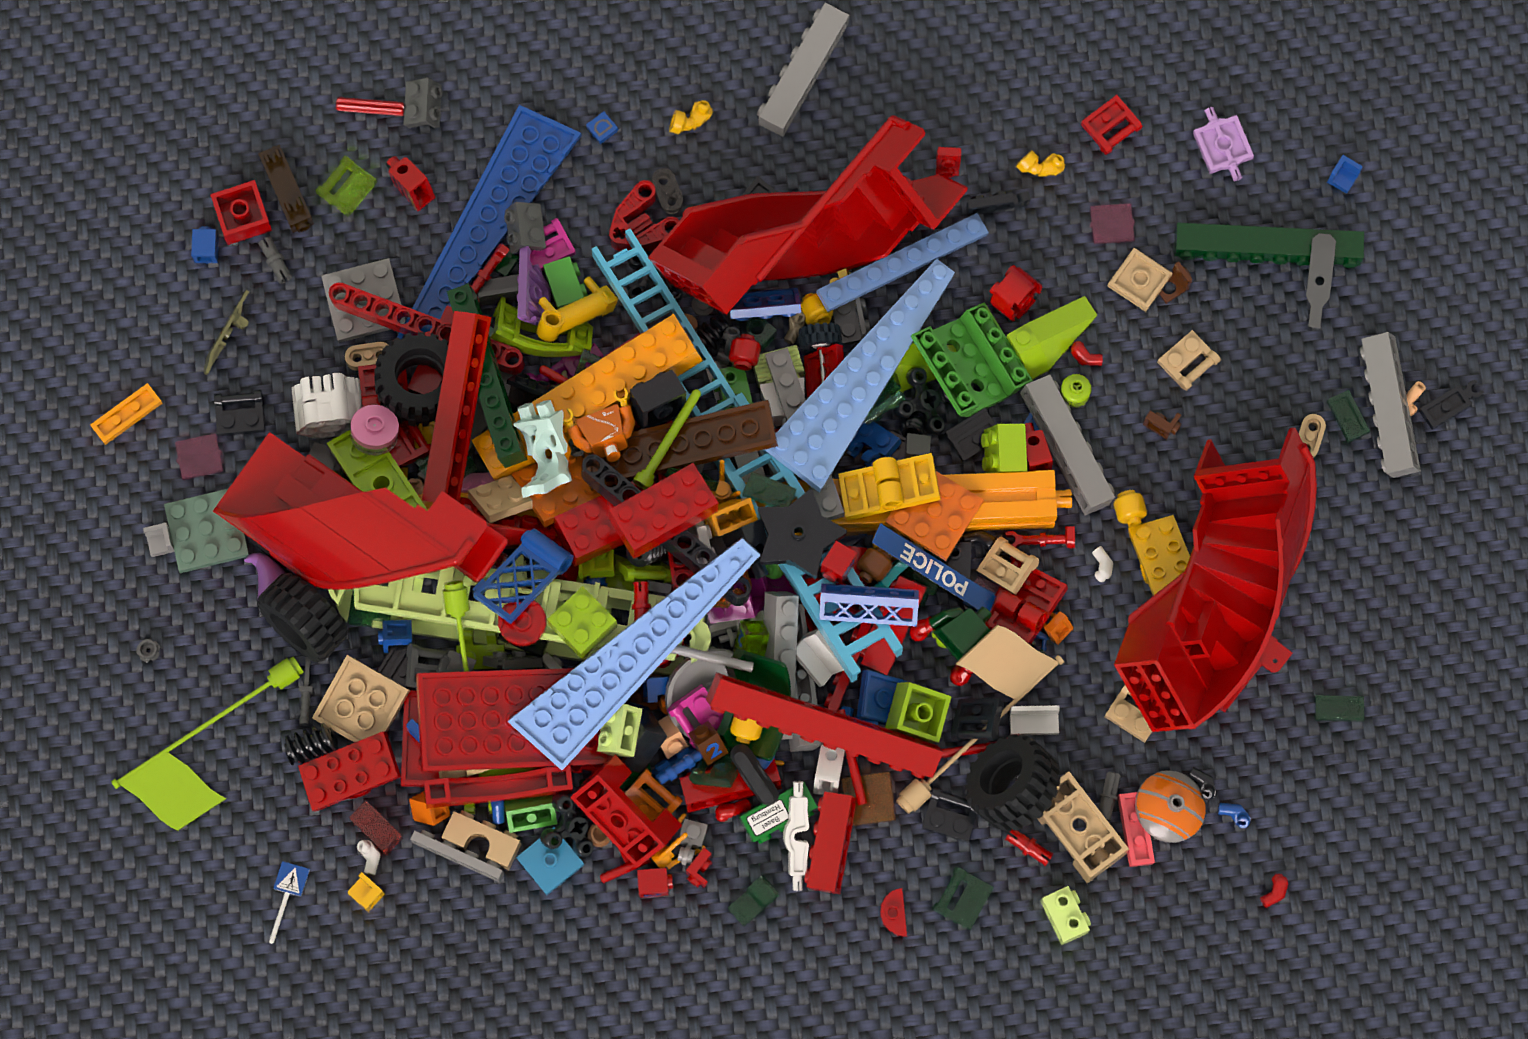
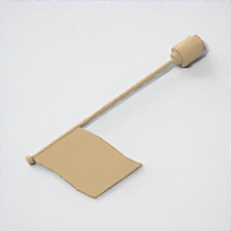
[896,625,1064,814]

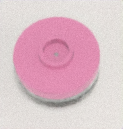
[350,405,399,455]

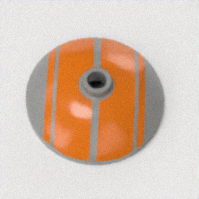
[1135,771,1206,843]

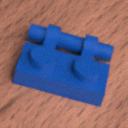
[651,746,703,784]

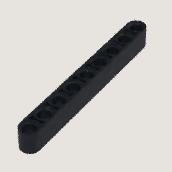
[581,455,751,606]

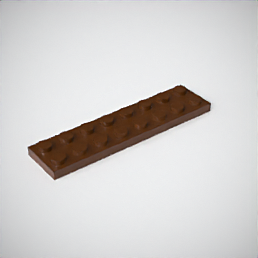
[583,400,778,490]

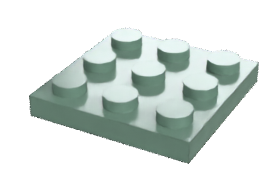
[164,488,249,573]

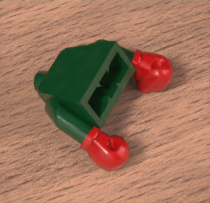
[910,606,992,686]

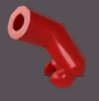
[1071,341,1103,366]
[715,799,751,822]

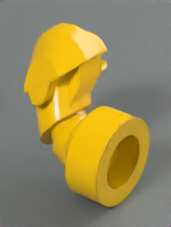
[669,100,713,135]
[1016,150,1065,177]

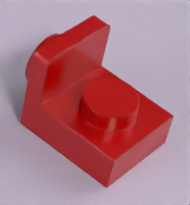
[686,848,712,888]

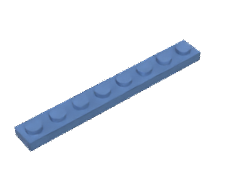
[816,213,989,312]

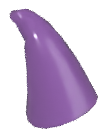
[244,553,286,600]

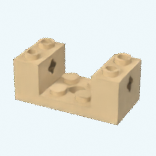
[1037,772,1129,884]

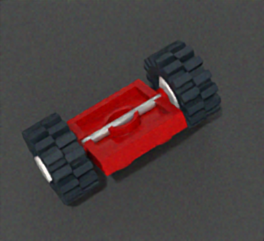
[799,323,844,400]

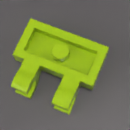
[456,628,505,669]

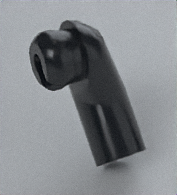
[1188,767,1216,800]

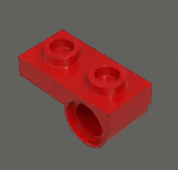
[936,147,961,178]

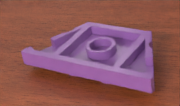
[517,246,551,326]

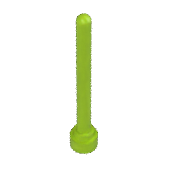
[633,389,701,490]

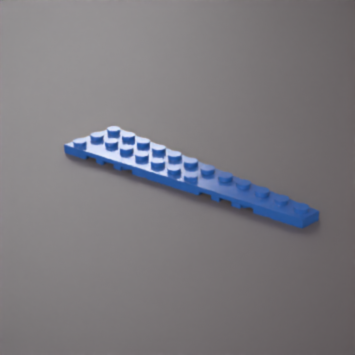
[397,105,582,340]

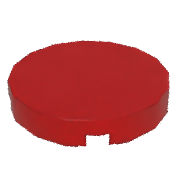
[498,600,547,646]

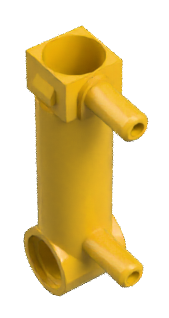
[536,277,618,342]

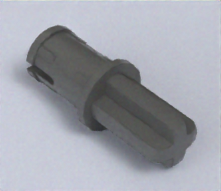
[1099,772,1121,821]

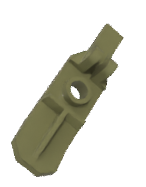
[204,290,249,375]

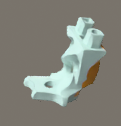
[514,400,572,498]

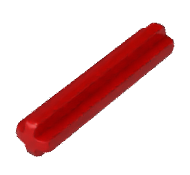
[336,97,405,116]

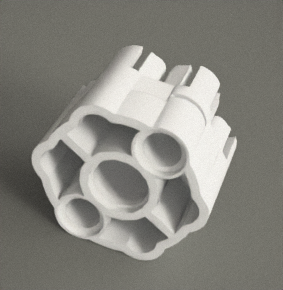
[291,373,363,439]

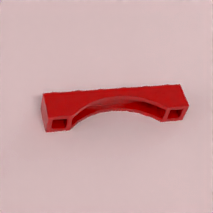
[424,765,573,809]

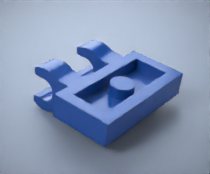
[847,417,902,467]

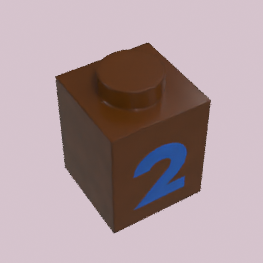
[688,721,728,766]

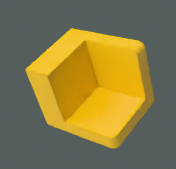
[348,872,385,912]

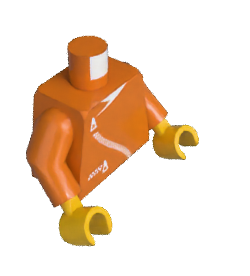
[563,388,635,462]

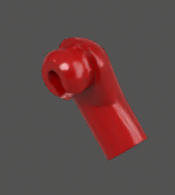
[1260,873,1289,908]

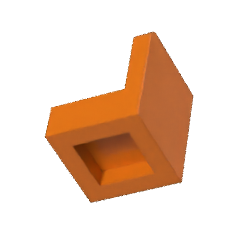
[409,791,450,826]

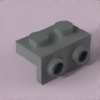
[403,77,442,128]
[504,202,546,253]

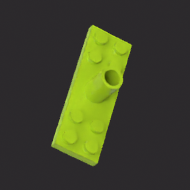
[327,430,428,511]

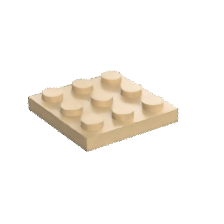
[312,655,410,743]

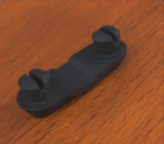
[731,744,779,805]

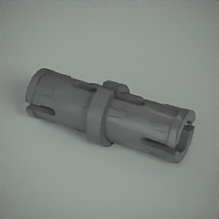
[258,237,292,284]

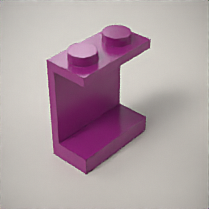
[707,575,770,624]

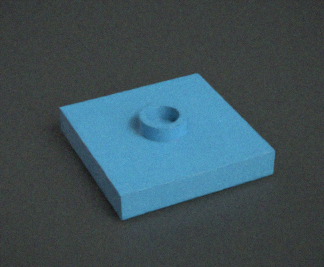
[516,827,584,895]

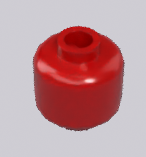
[728,334,761,371]

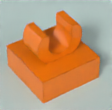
[1043,611,1074,645]

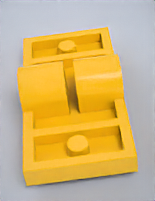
[838,453,941,521]
[1128,515,1190,596]

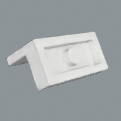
[796,629,844,687]
[1009,706,1060,735]

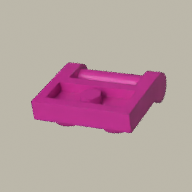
[530,218,576,271]
[667,684,724,748]

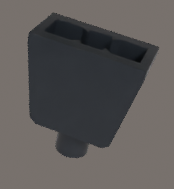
[722,519,769,580]

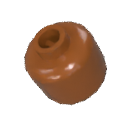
[857,546,892,583]

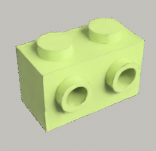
[597,704,643,757]
[1040,886,1091,945]

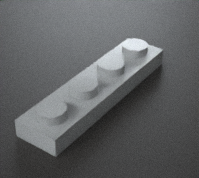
[410,830,504,883]

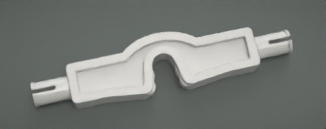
[783,781,809,891]

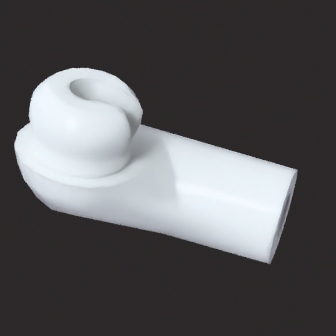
[1092,546,1113,582]
[357,840,380,876]

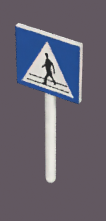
[269,861,310,944]

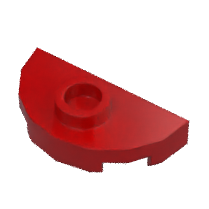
[880,888,907,937]

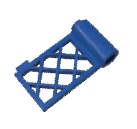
[473,528,574,624]

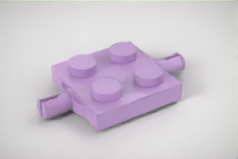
[1193,107,1254,181]

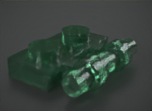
[864,372,905,425]

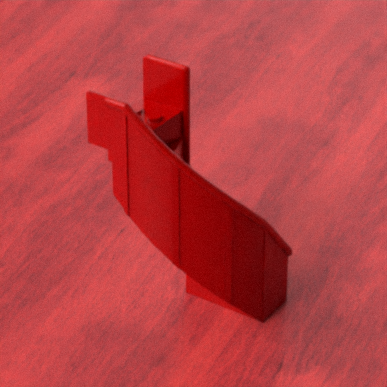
[648,115,968,315]
[1114,427,1317,732]
[213,432,508,590]

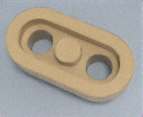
[345,342,388,370]
[1298,414,1326,458]

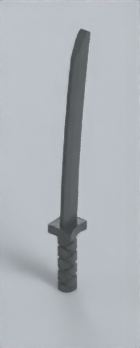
[299,657,314,726]

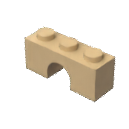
[441,810,521,871]

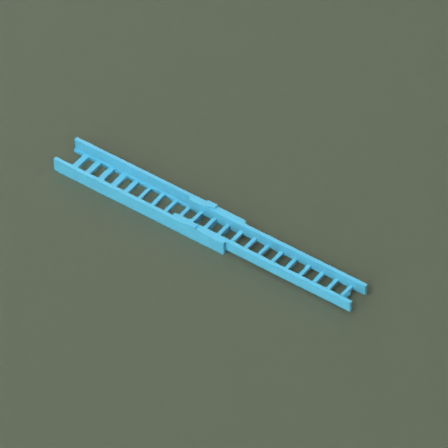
[592,229,903,682]

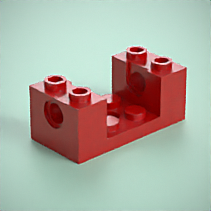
[570,755,682,868]

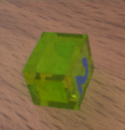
[735,621,769,657]

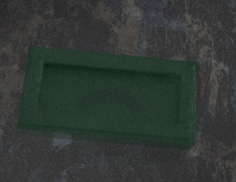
[1315,695,1364,722]

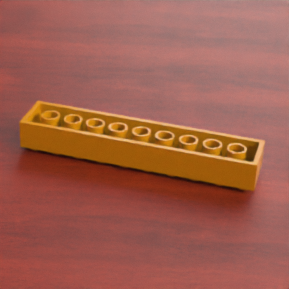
[471,314,703,481]

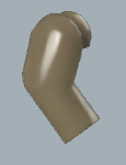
[784,312,805,345]

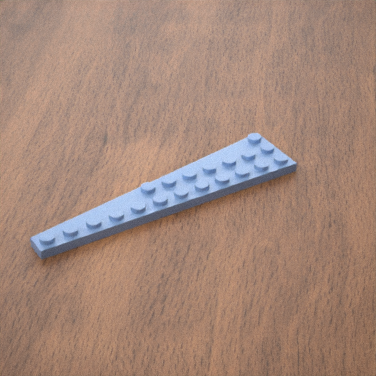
[764,259,955,493]
[508,538,760,770]

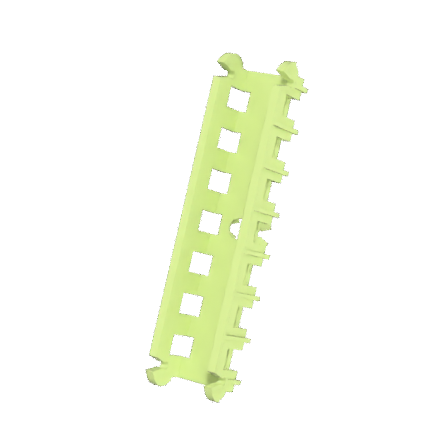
[328,554,711,675]

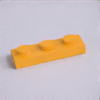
[90,383,163,445]

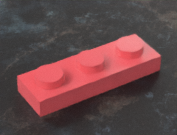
[1117,792,1155,867]

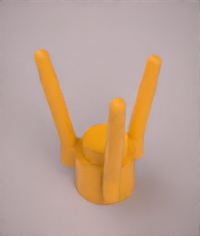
[712,459,741,503]
[651,813,706,870]

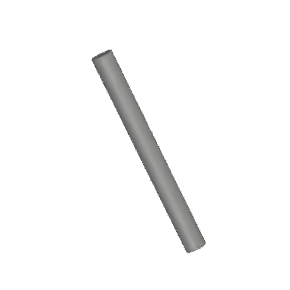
[671,645,754,672]

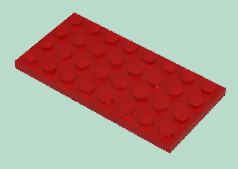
[416,668,613,772]

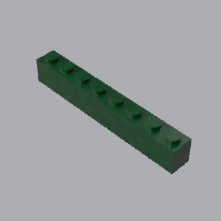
[1174,223,1364,268]

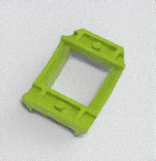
[490,296,593,357]

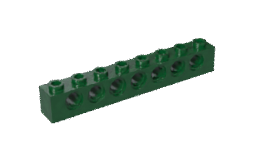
[446,283,528,468]

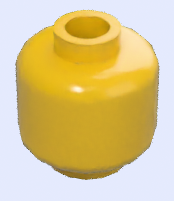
[801,293,833,325]
[1113,490,1147,527]
[730,716,763,744]

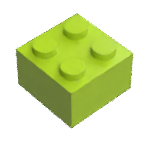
[981,424,1027,473]
[547,586,618,660]
[885,682,951,743]

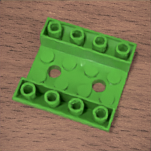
[911,302,1033,417]

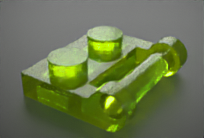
[315,155,377,217]

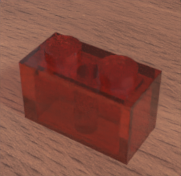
[349,801,403,855]

